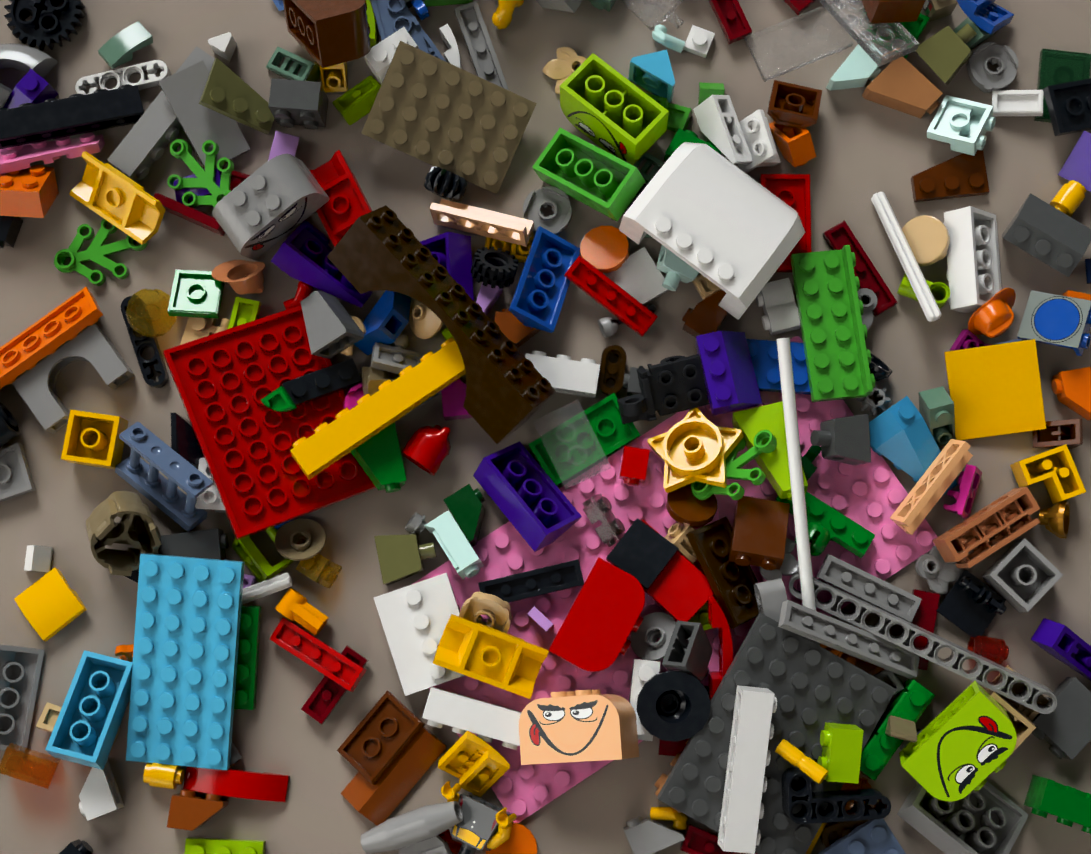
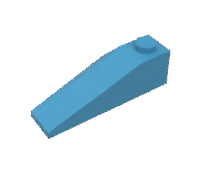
[869,396,958,496]

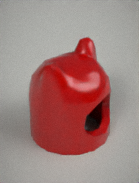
[401,425,451,476]

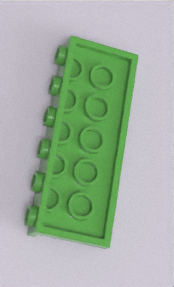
[790,245,875,402]

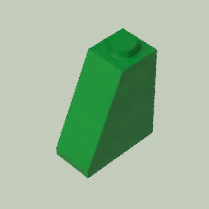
[351,422,407,493]

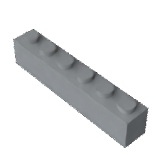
[107,46,215,183]

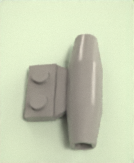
[361,801,463,854]

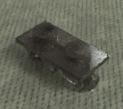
[583,493,625,547]

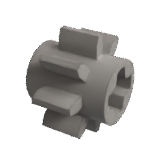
[857,383,890,416]

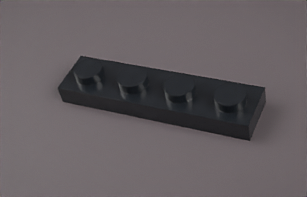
[478,559,584,603]

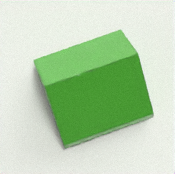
[698,82,725,105]

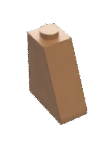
[862,54,943,119]

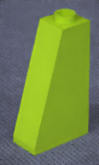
[732,401,808,500]

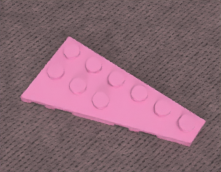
[0,133,105,174]

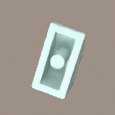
[826,42,883,91]

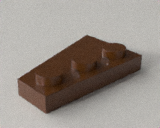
[911,150,990,202]

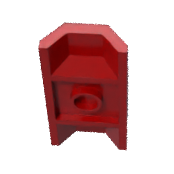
[309,150,372,247]

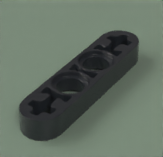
[121,296,169,388]

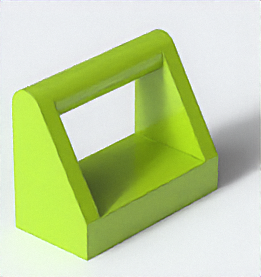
[232,526,294,582]

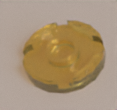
[126,288,177,338]

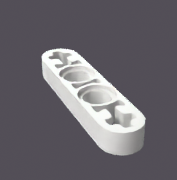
[75,60,171,95]

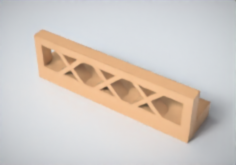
[430,199,534,247]
[890,439,973,535]

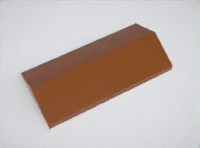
[341,727,447,825]

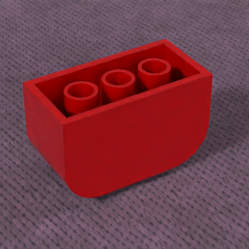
[548,557,645,672]

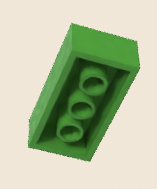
[532,128,645,222]

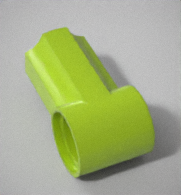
[897,273,950,309]

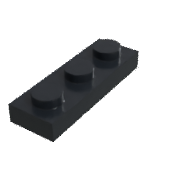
[281,358,362,407]

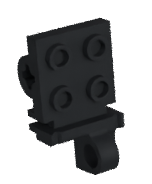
[617,354,709,424]

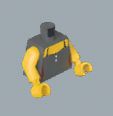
[441,781,517,854]

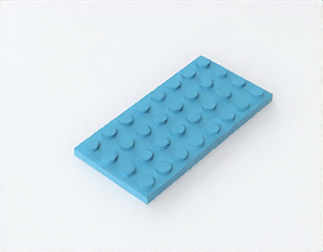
[126,553,245,770]

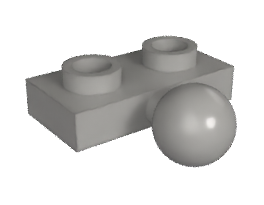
[371,332,423,374]

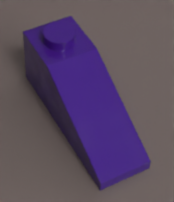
[3,69,58,109]
[1031,618,1091,681]

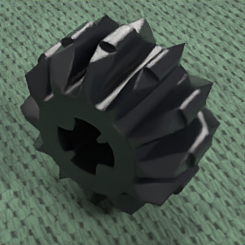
[424,166,467,202]

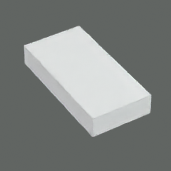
[992,90,1044,117]

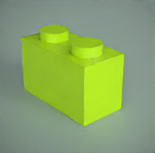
[817,722,864,784]

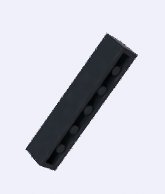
[0,84,144,149]

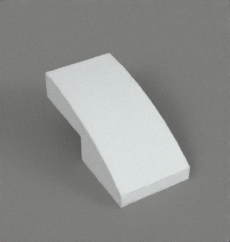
[439,23,462,69]

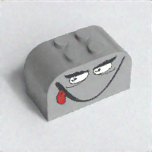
[212,154,330,260]

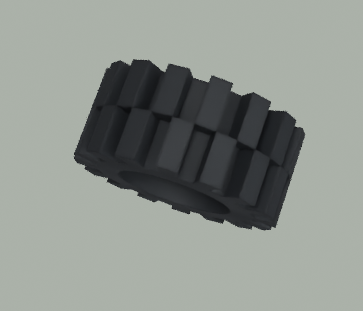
[471,246,518,289]

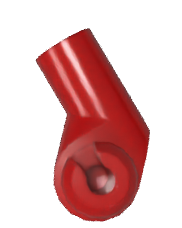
[283,281,313,310]

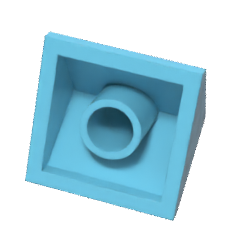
[628,50,675,103]

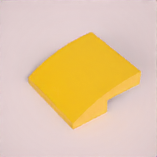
[14,567,87,642]
[438,731,510,797]

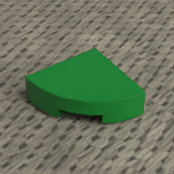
[261,386,297,412]

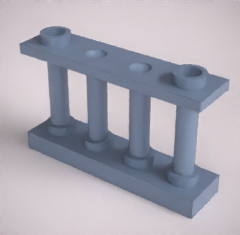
[115,421,213,533]

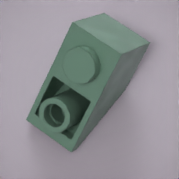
[919,386,955,447]

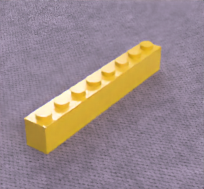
[290,337,466,480]

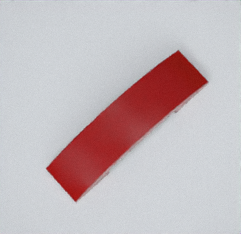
[708,596,733,700]
[183,767,290,802]

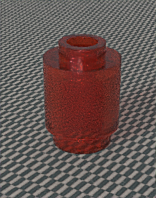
[967,635,1009,665]

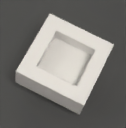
[683,25,715,58]

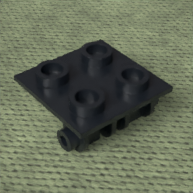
[936,569,1007,641]

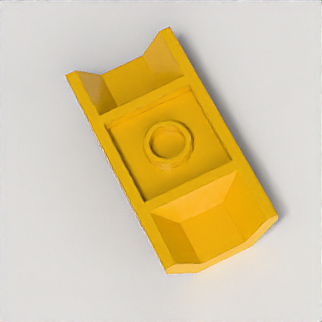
[69,151,165,245]
[433,614,549,699]

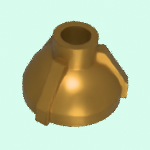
[1039,501,1070,539]

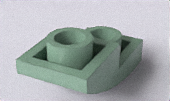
[98,21,153,69]

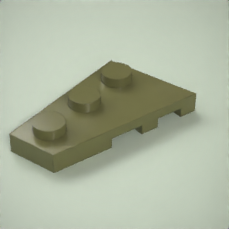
[199,58,274,135]

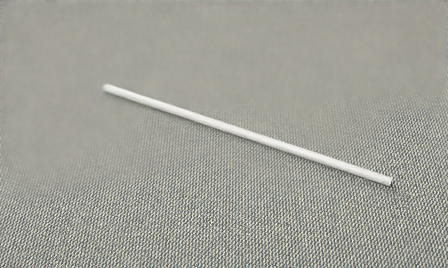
[776,337,820,646]

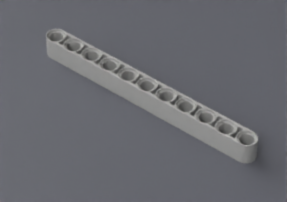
[789,572,1057,714]

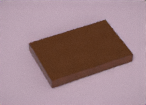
[337,691,426,785]

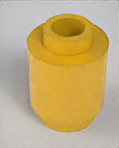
[1050,180,1086,217]
[143,763,184,789]

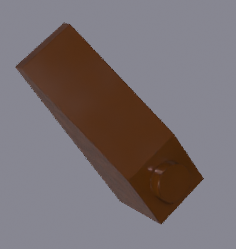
[682,290,728,338]

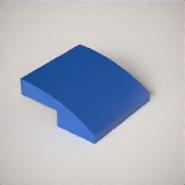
[957,0,1014,34]

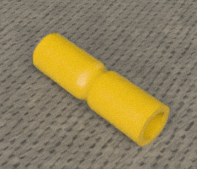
[775,739,829,784]

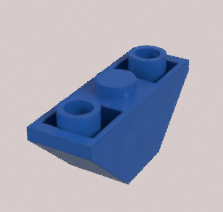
[353,290,411,355]

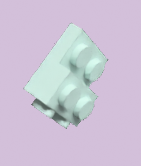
[927,95,996,156]

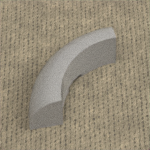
[0,43,58,78]

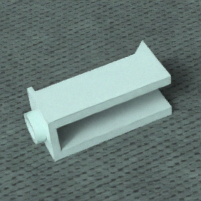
[424,510,484,580]

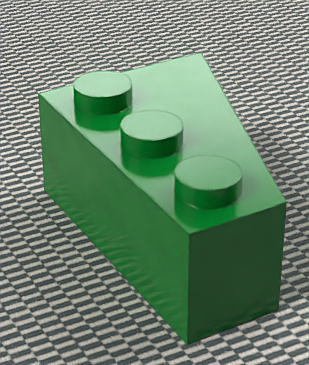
[1024,775,1091,834]

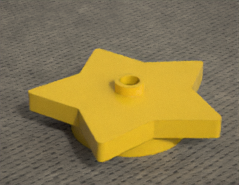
[647,407,744,493]

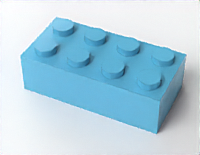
[45,650,133,770]

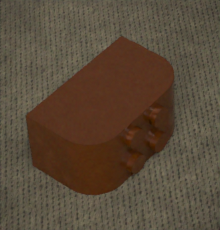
[283,0,371,68]

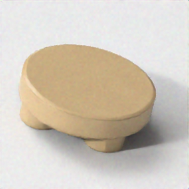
[902,215,950,266]

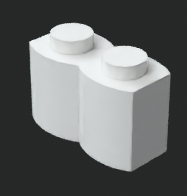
[756,278,801,336]

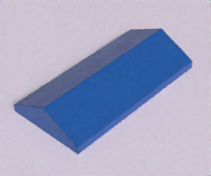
[509,226,580,333]

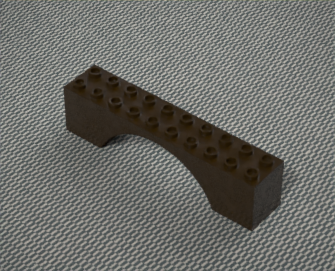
[327,205,556,444]

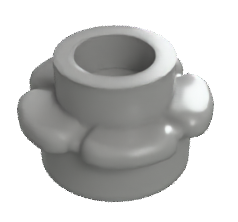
[405,512,427,535]

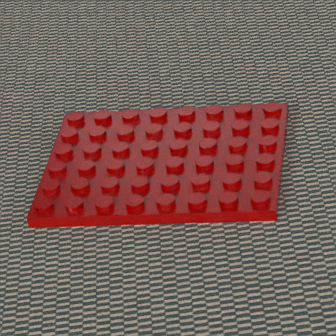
[163,305,376,540]

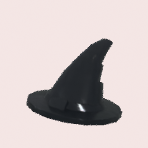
[636,670,711,742]

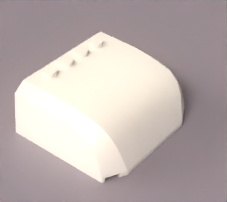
[619,142,805,320]

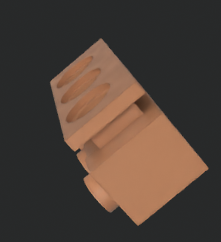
[932,487,1040,568]

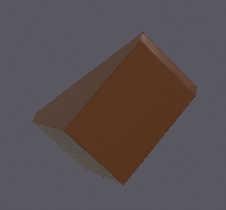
[1033,418,1083,449]

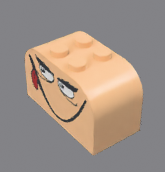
[519,689,639,765]

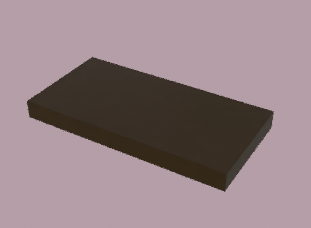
[686,516,759,629]

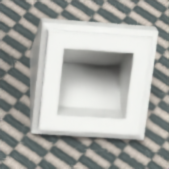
[208,32,237,62]
[24,545,53,572]

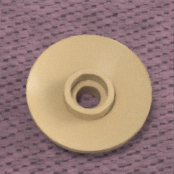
[409,299,443,339]

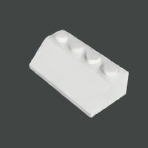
[943,206,1002,313]

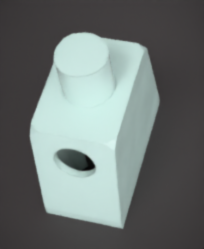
[656,245,699,291]

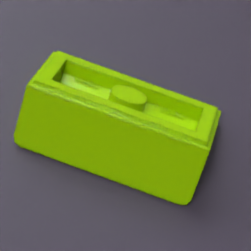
[332,75,381,125]

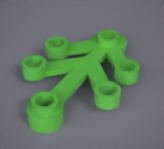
[167,139,234,208]
[54,219,148,286]
[691,430,777,500]

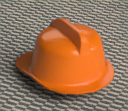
[968,287,1016,338]

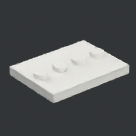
[374,573,465,696]

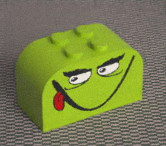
[560,53,669,165]
[899,681,1017,802]

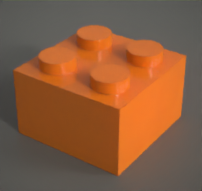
[0,165,59,218]

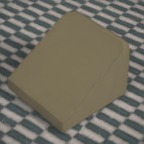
[885,715,917,743]

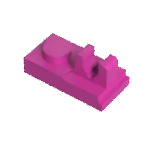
[943,464,982,519]

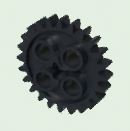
[4,0,85,51]

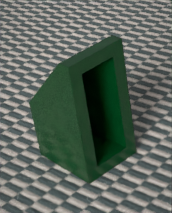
[444,484,486,547]

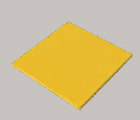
[944,339,1046,440]

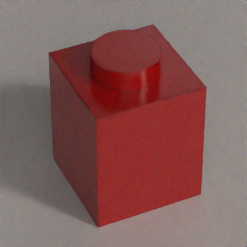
[619,446,650,486]

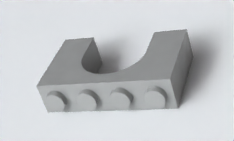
[12,324,135,434]

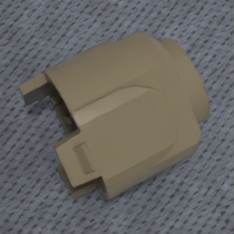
[85,491,161,576]

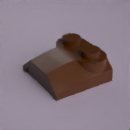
[767,80,822,129]

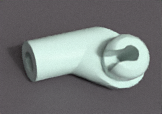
[652,24,685,53]

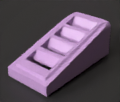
[476,282,503,315]

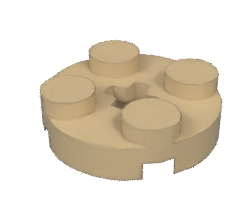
[459,591,512,633]

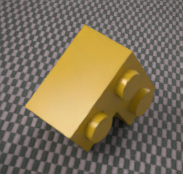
[1010,444,1086,504]

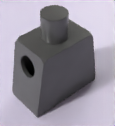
[810,414,871,465]
[662,621,713,682]

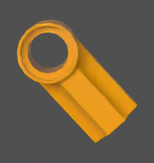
[275,587,329,635]

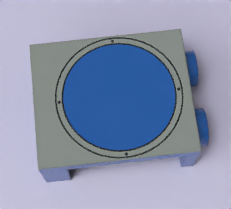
[1017,290,1091,356]

